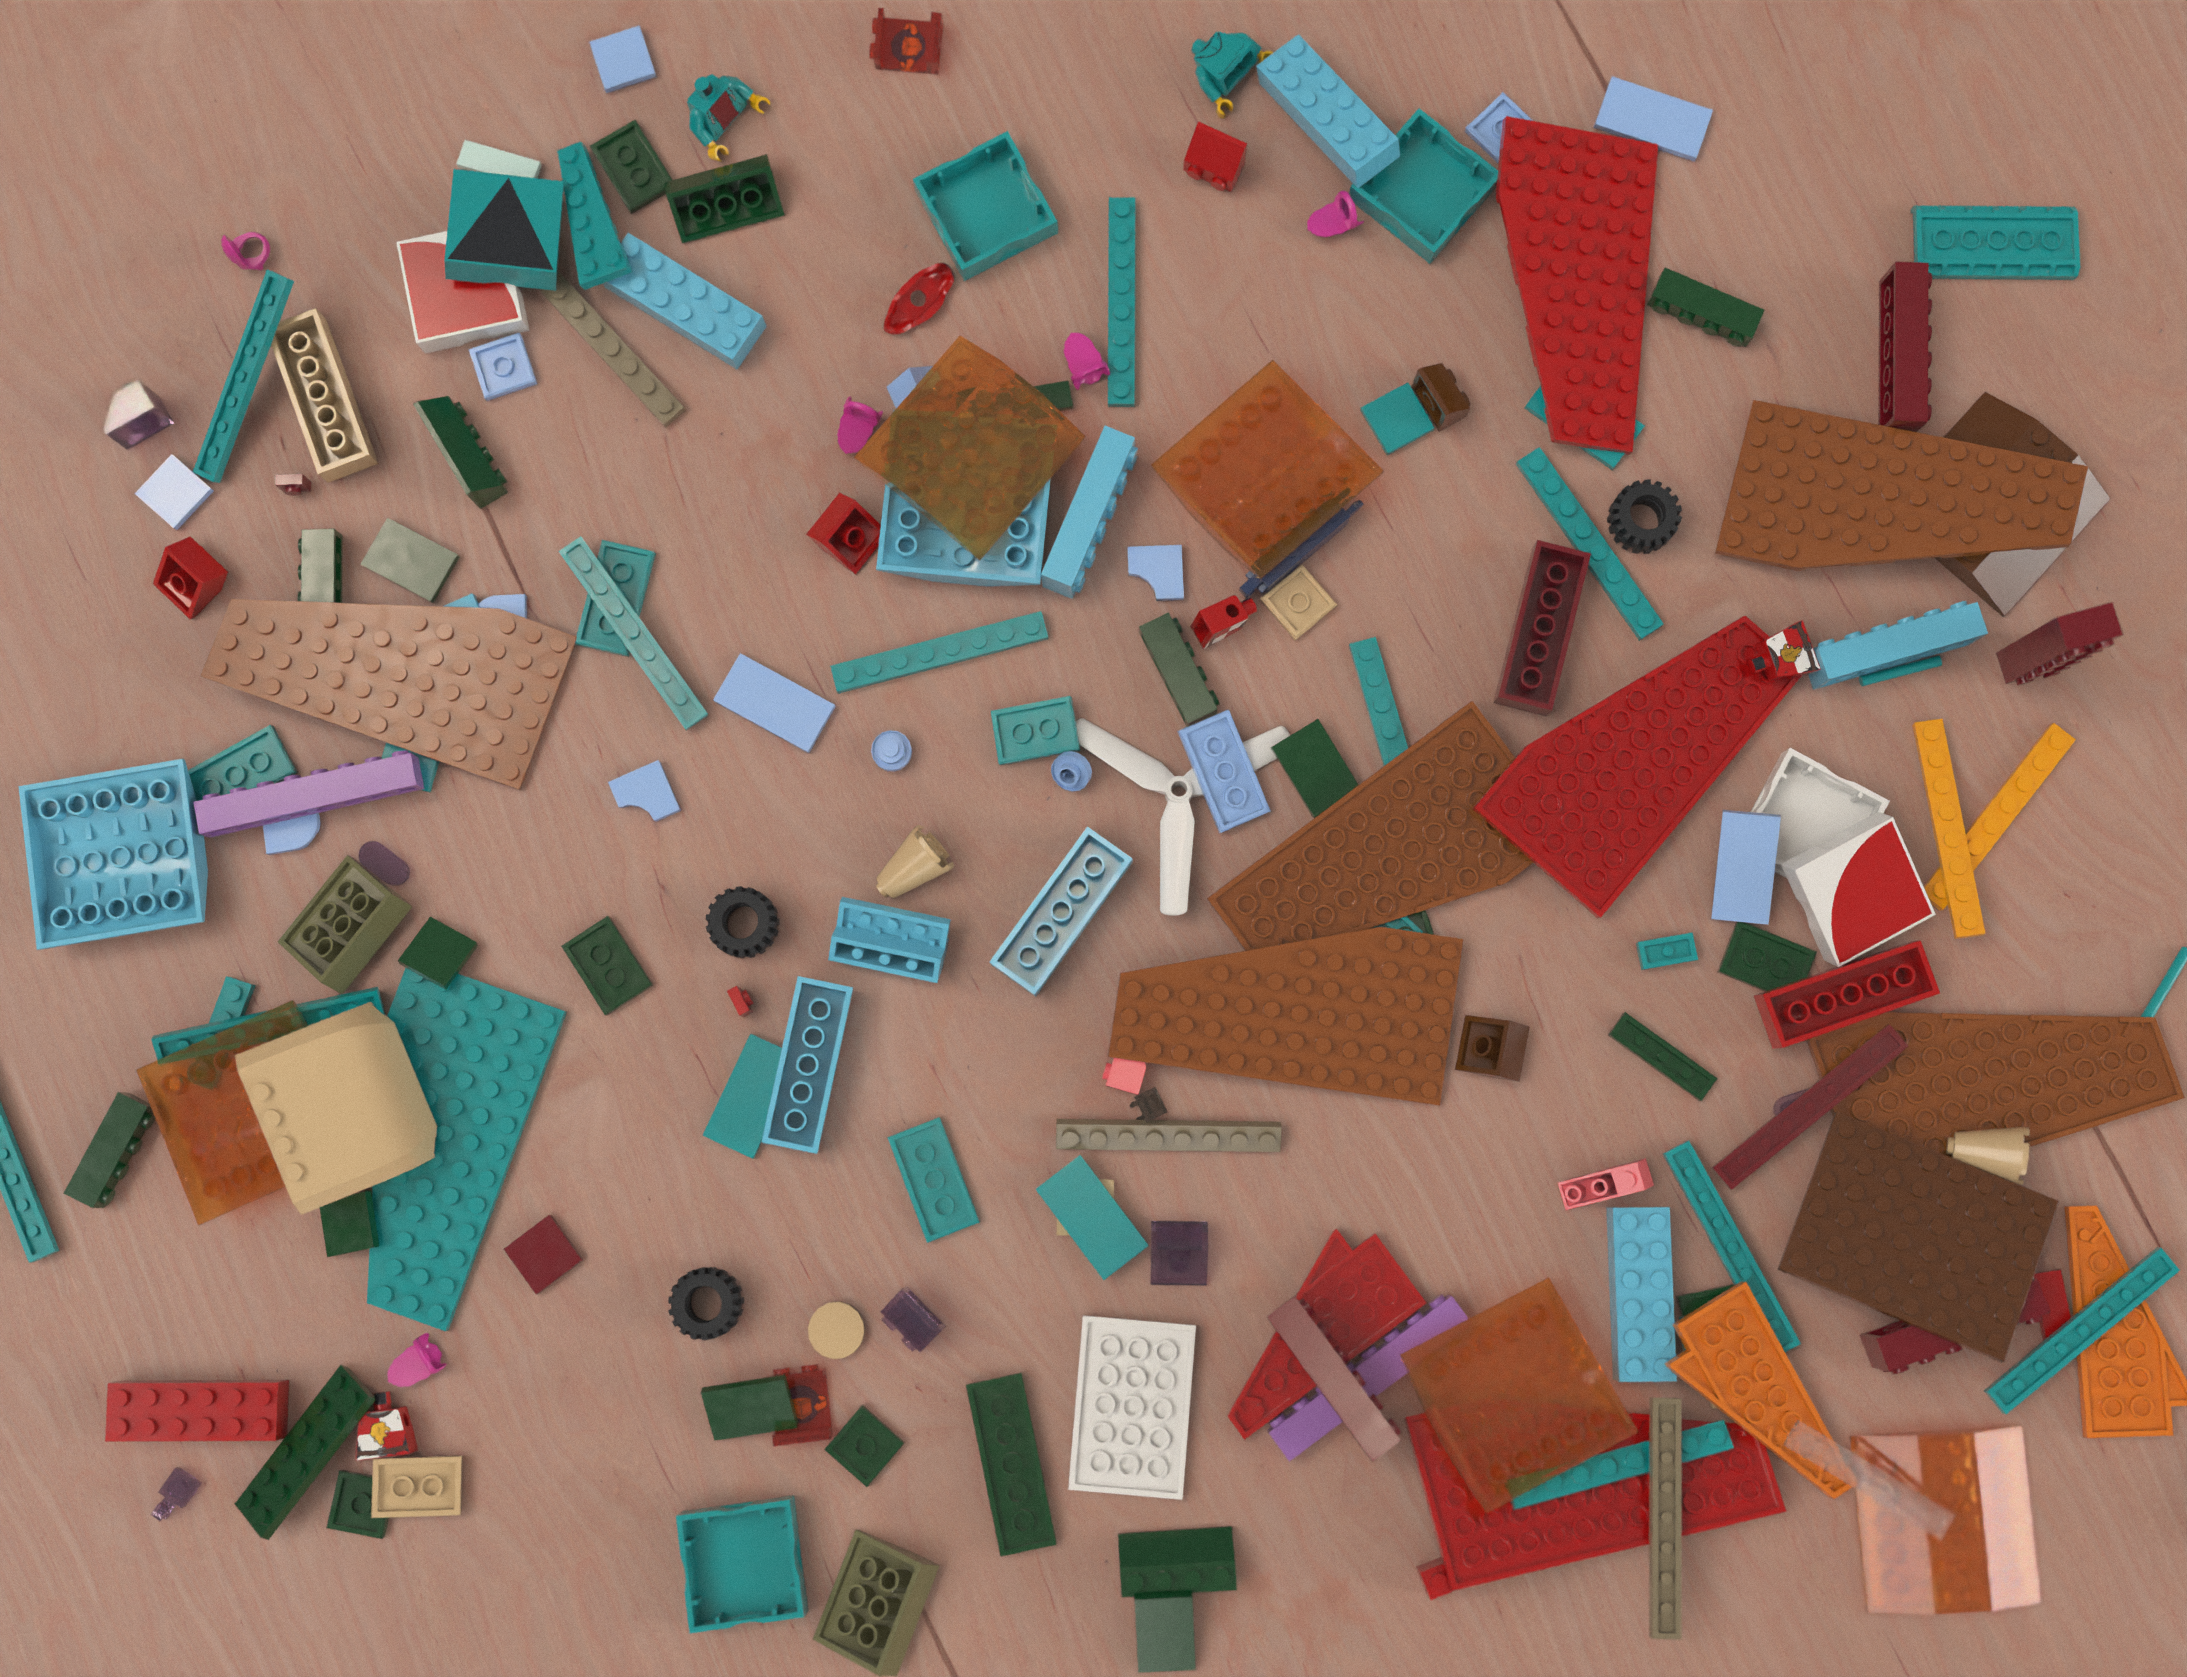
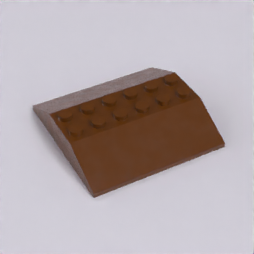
[1934,392,2110,617]

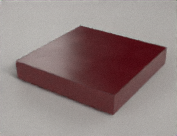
[504,1215,583,1294]

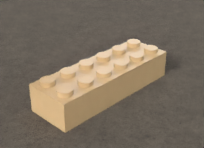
[271,308,379,483]

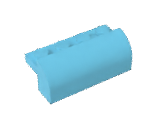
[828,897,951,983]

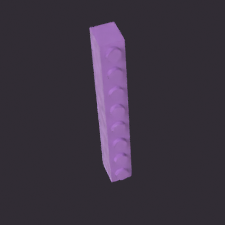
[194,750,424,838]
[1267,1294,1472,1461]

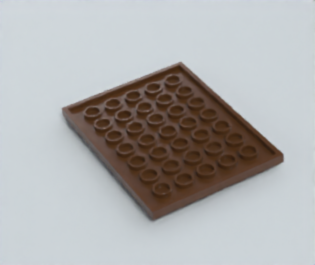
[1777,1112,2059,1363]

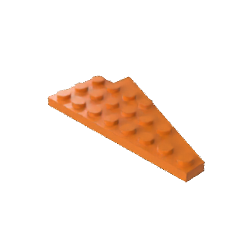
[2064,1205,2187,1438]
[1665,1281,1857,1499]

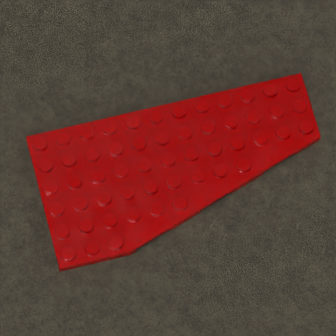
[1495,116,1658,455]
[1472,616,1801,918]
[1404,1398,1786,1592]

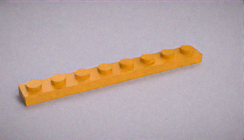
[1912,719,1985,939]
[1923,723,2076,911]

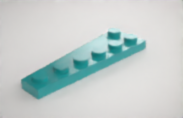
[557,141,632,290]

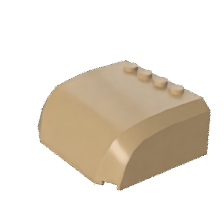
[235,1002,437,1215]

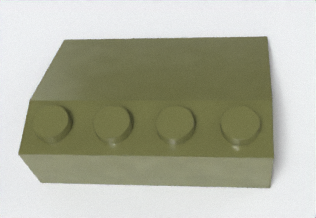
[278,855,412,994]
[813,1530,939,1676]

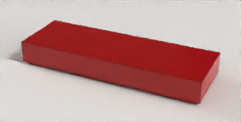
[2033,1269,2071,1341]

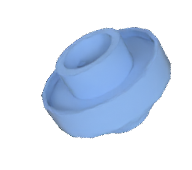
[871,730,912,772]
[1051,751,1092,791]

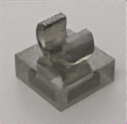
[1129,1087,1167,1122]

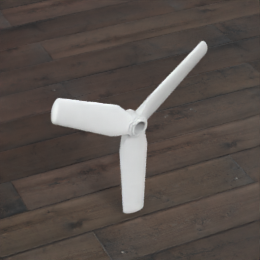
[1076,718,1290,916]

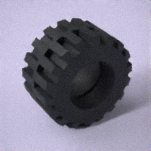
[1607,479,1682,554]
[705,886,780,959]
[668,1267,744,1340]

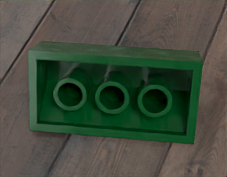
[664,154,785,243]
[413,396,508,509]
[1118,1526,1237,1598]

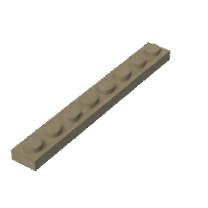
[538,271,686,428]
[1056,1119,1282,1152]
[1649,1397,1681,1640]

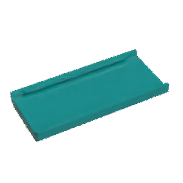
[1911,205,2080,280]

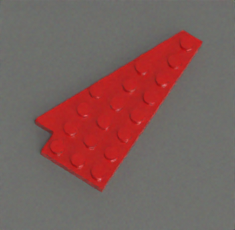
[1227,1229,1426,1440]

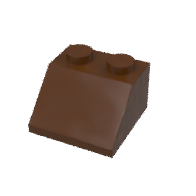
[1412,363,1470,432]
[1455,1015,1530,1082]

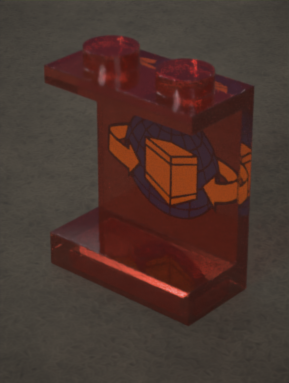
[869,8,944,75]
[767,1364,833,1447]

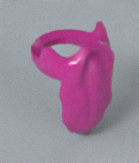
[1307,190,1364,237]
[221,232,270,270]
[1064,332,1110,390]
[837,396,883,454]
[387,1333,447,1387]

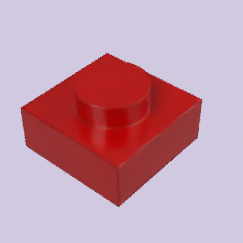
[727,986,754,1017]

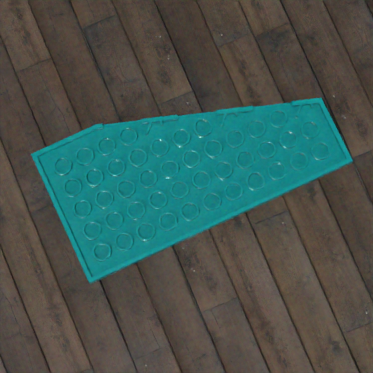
[367,968,567,1331]

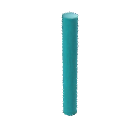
[1859,655,1942,686]
[2140,947,2187,1017]

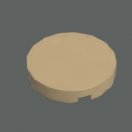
[808,1301,865,1359]

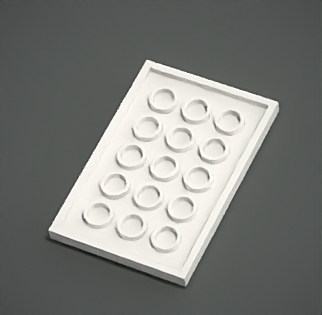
[1068,1315,1196,1500]

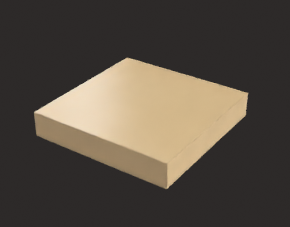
[1260,564,1337,641]

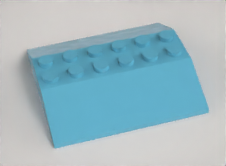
[876,410,1056,586]
[18,759,208,950]

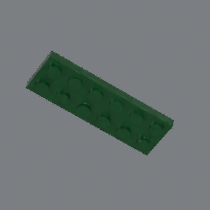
[235,1365,376,1540]
[966,1372,1057,1557]

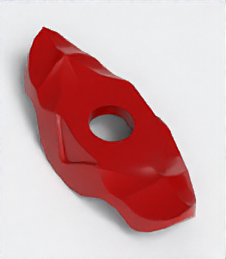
[883,263,954,334]

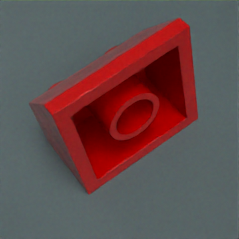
[1183,121,1247,192]
[806,492,881,575]
[153,536,228,620]

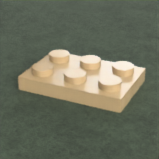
[371,1455,462,1518]

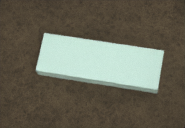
[456,140,542,178]

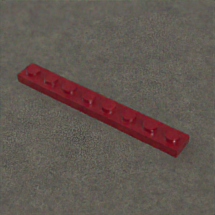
[1712,1024,1908,1190]

